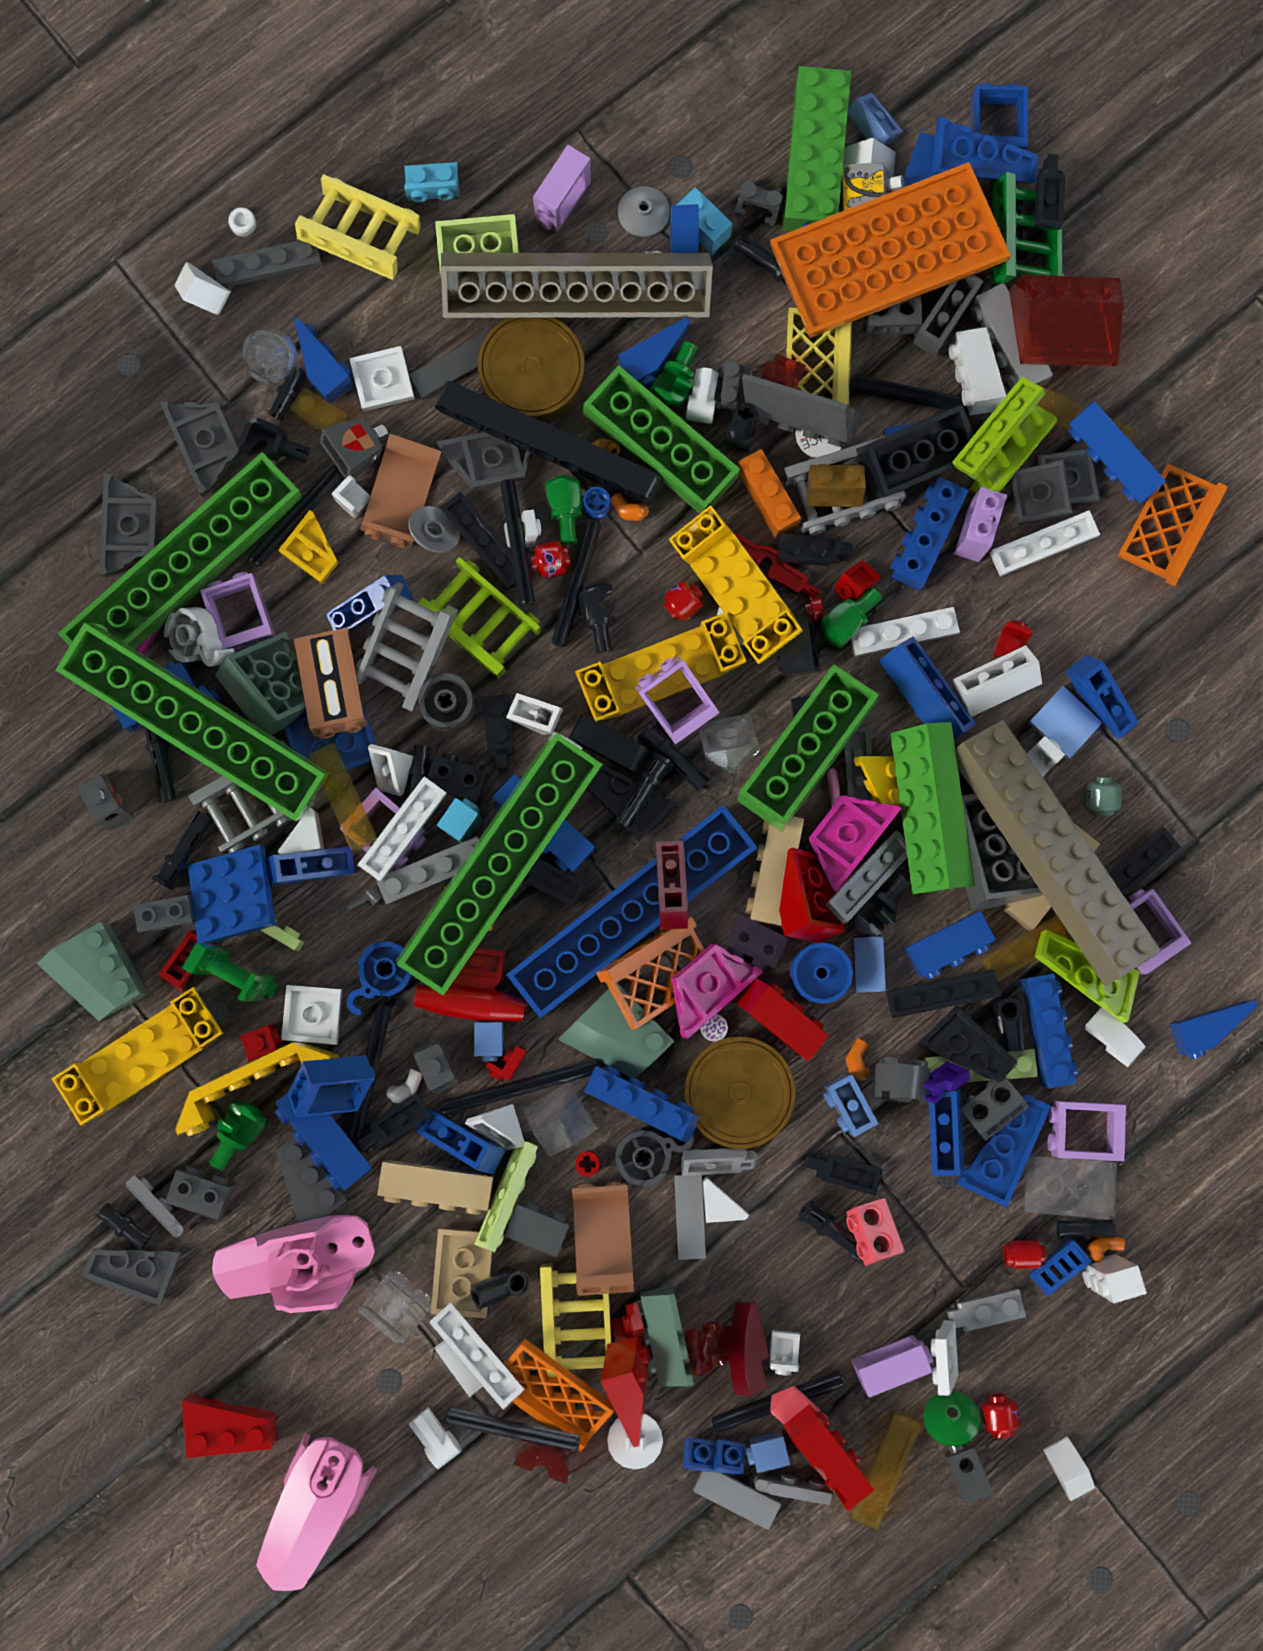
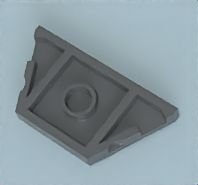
[160,401,241,497]
[436,432,531,490]
[99,473,159,577]

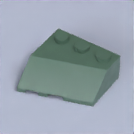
[215,631,306,735]
[36,922,148,1021]
[558,983,674,1078]
[636,1285,694,1387]

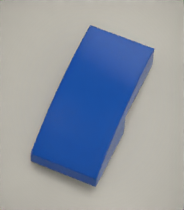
[683,1437,745,1474]

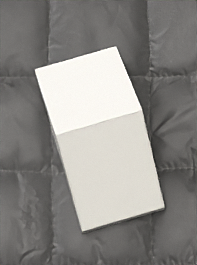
[843,138,896,177]
[175,262,231,315]
[506,693,563,735]
[368,744,414,796]
[278,807,324,854]
[465,1104,525,1150]
[702,1176,749,1223]
[1043,1436,1095,1501]

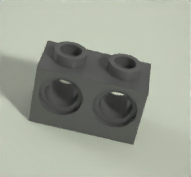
[865,295,922,335]
[133,895,195,933]
[961,1076,1029,1141]

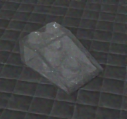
[1025,1156,1117,1219]
[357,1271,431,1347]

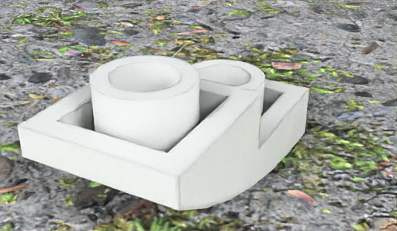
[1085,1007,1145,1067]
[434,1340,483,1397]

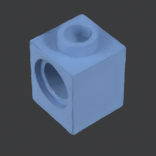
[474,1022,504,1061]
[745,1430,790,1473]

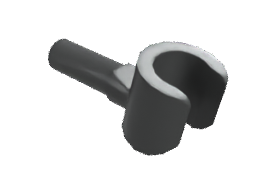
[346,888,384,911]

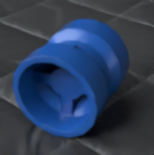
[583,487,610,520]

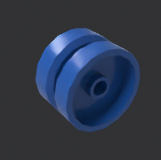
[789,942,853,1004]

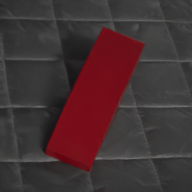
[729,1301,770,1396]

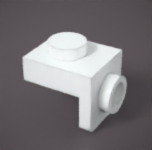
[504,510,541,549]
[1027,736,1065,777]
[768,1330,800,1375]

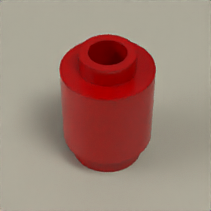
[1003,1240,1046,1269]

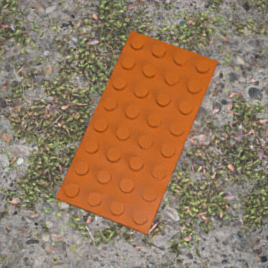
[770,162,1011,338]

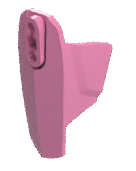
[212,1215,375,1313]
[256,1433,377,1591]

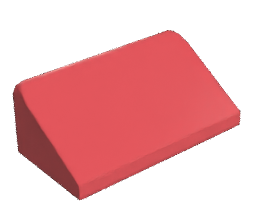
[771,1386,828,1424]

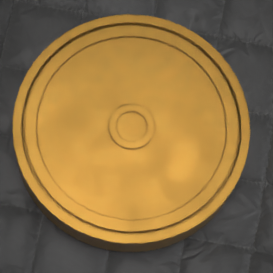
[478,318,585,422]
[684,1036,795,1149]

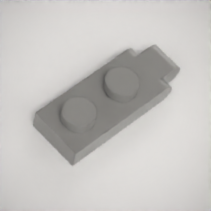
[681,1147,757,1176]
[126,1175,183,1238]
[947,1288,1026,1331]
[754,1474,832,1505]

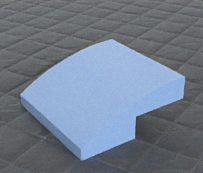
[1028,686,1102,760]

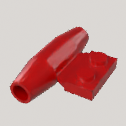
[414,948,526,1022]

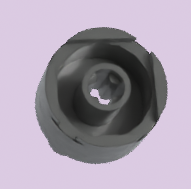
[418,673,475,732]
[873,1057,931,1104]

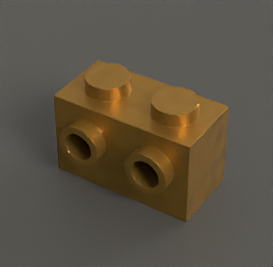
[807,464,866,507]

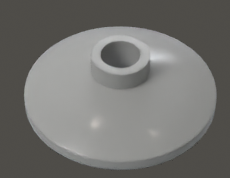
[618,186,670,238]
[408,506,460,553]

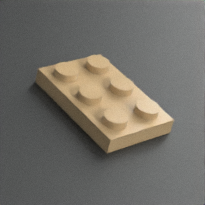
[431,1228,492,1318]

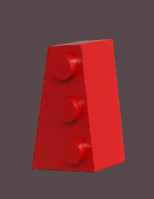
[732,978,829,1062]
[182,1393,278,1458]
[783,1404,874,1512]

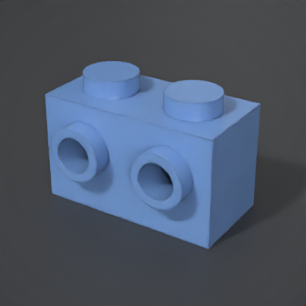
[823,1073,878,1137]

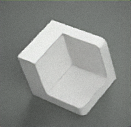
[332,475,370,519]

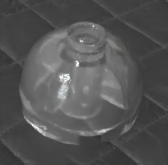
[242,328,298,384]

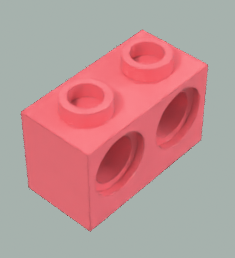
[846,1198,905,1266]

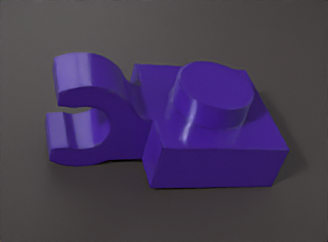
[923,1061,970,1103]

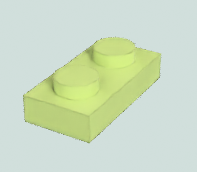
[261,919,304,952]

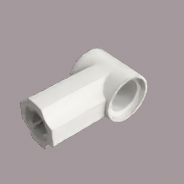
[686,367,719,424]
[408,1407,462,1469]

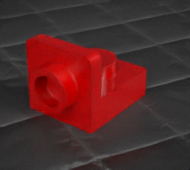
[834,559,881,602]
[992,620,1033,658]
[240,1024,283,1061]
[486,1046,528,1082]
[610,1302,644,1342]

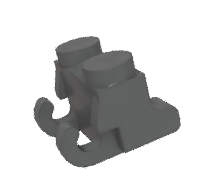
[734,179,783,227]
[715,361,756,412]

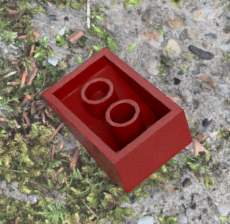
[779,848,845,943]
[600,1336,651,1447]

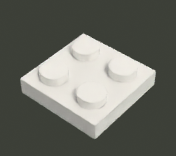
[349,346,415,412]
[281,985,343,1044]
[931,1320,959,1396]

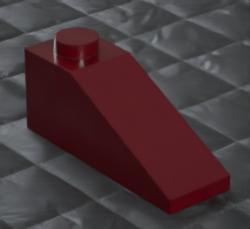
[656,841,688,930]

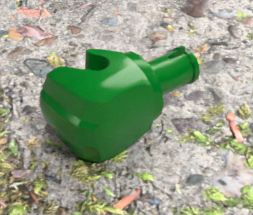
[650,341,698,409]
[545,475,582,545]
[819,587,882,650]
[209,1101,267,1171]

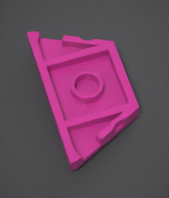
[808,795,901,892]
[672,944,763,1039]

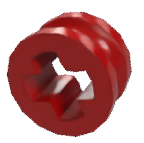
[575,1151,600,1177]

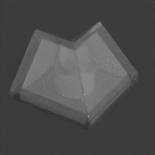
[698,714,759,775]
[522,1082,597,1157]

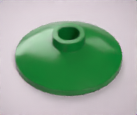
[923,1391,980,1447]

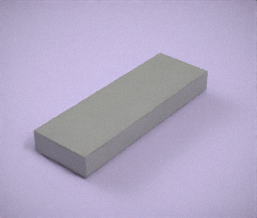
[674,1174,706,1260]
[693,1471,781,1530]

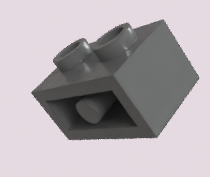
[165,1165,234,1220]
[505,1200,570,1257]

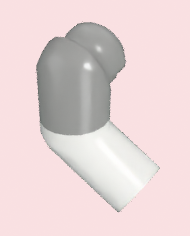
[387,1069,422,1103]

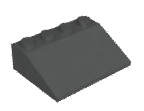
[742,374,862,448]
[962,794,1043,910]

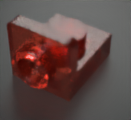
[762,354,806,389]

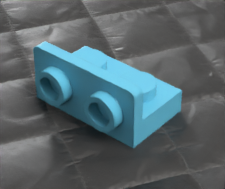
[405,162,460,202]

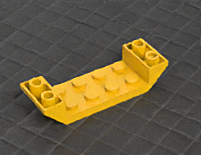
[669,505,803,665]
[575,612,747,722]
[51,987,224,1126]
[175,1042,340,1137]

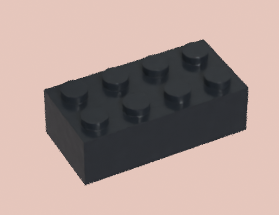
[856,405,974,499]

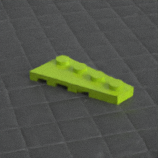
[1035,930,1140,1023]

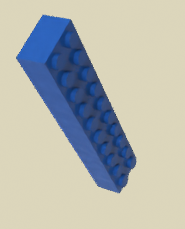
[506,804,758,1018]

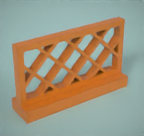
[1118,463,1228,587]
[596,917,704,1030]
[503,1338,615,1452]

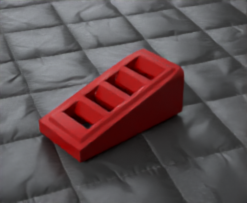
[158,930,214,993]

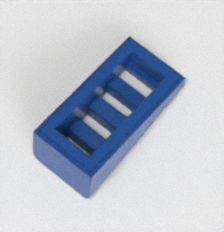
[1028,1238,1092,1296]

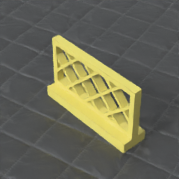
[785,308,853,405]

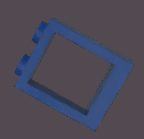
[970,83,1028,150]
[288,1055,375,1118]

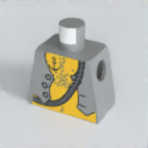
[842,163,905,211]

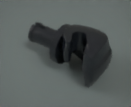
[238,418,310,464]
[578,583,616,654]
[851,874,911,937]

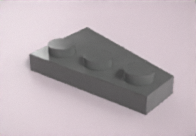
[276,1137,348,1223]
[82,1248,183,1306]

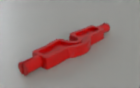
[734,533,821,598]

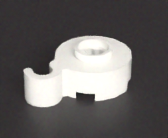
[164,607,235,667]

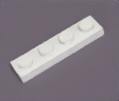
[990,510,1100,577]
[850,607,960,657]
[358,777,447,882]
[429,1303,525,1410]

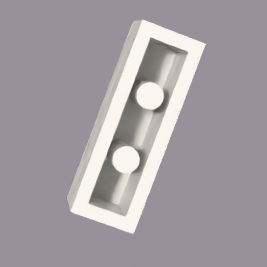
[949,327,1006,415]
[953,645,1042,717]
[1082,1254,1147,1303]

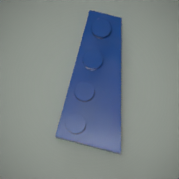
[932,116,1038,184]
[955,1094,1051,1207]

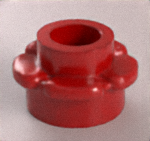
[805,596,824,622]

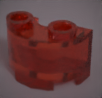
[683,1321,731,1376]
[513,1442,569,1484]

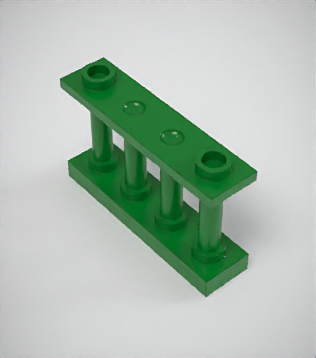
[993,172,1064,294]
[182,943,278,1001]

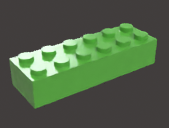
[782,66,851,231]
[583,365,740,514]
[737,664,879,832]
[890,722,974,894]

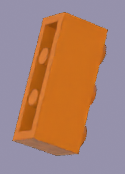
[737,449,801,539]

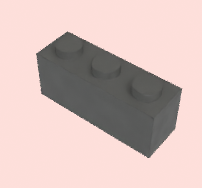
[913,275,983,357]

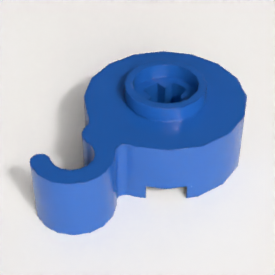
[347,941,413,1015]

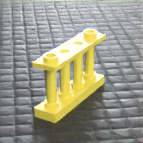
[295,174,420,280]
[540,1263,611,1377]

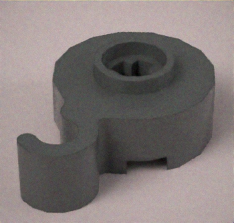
[615,1129,694,1186]

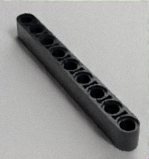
[435,381,663,505]

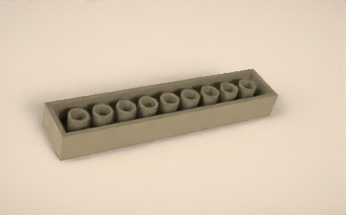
[441,253,713,318]
[955,720,1161,986]

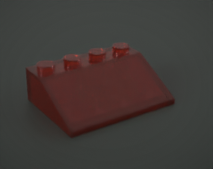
[1009,275,1124,366]

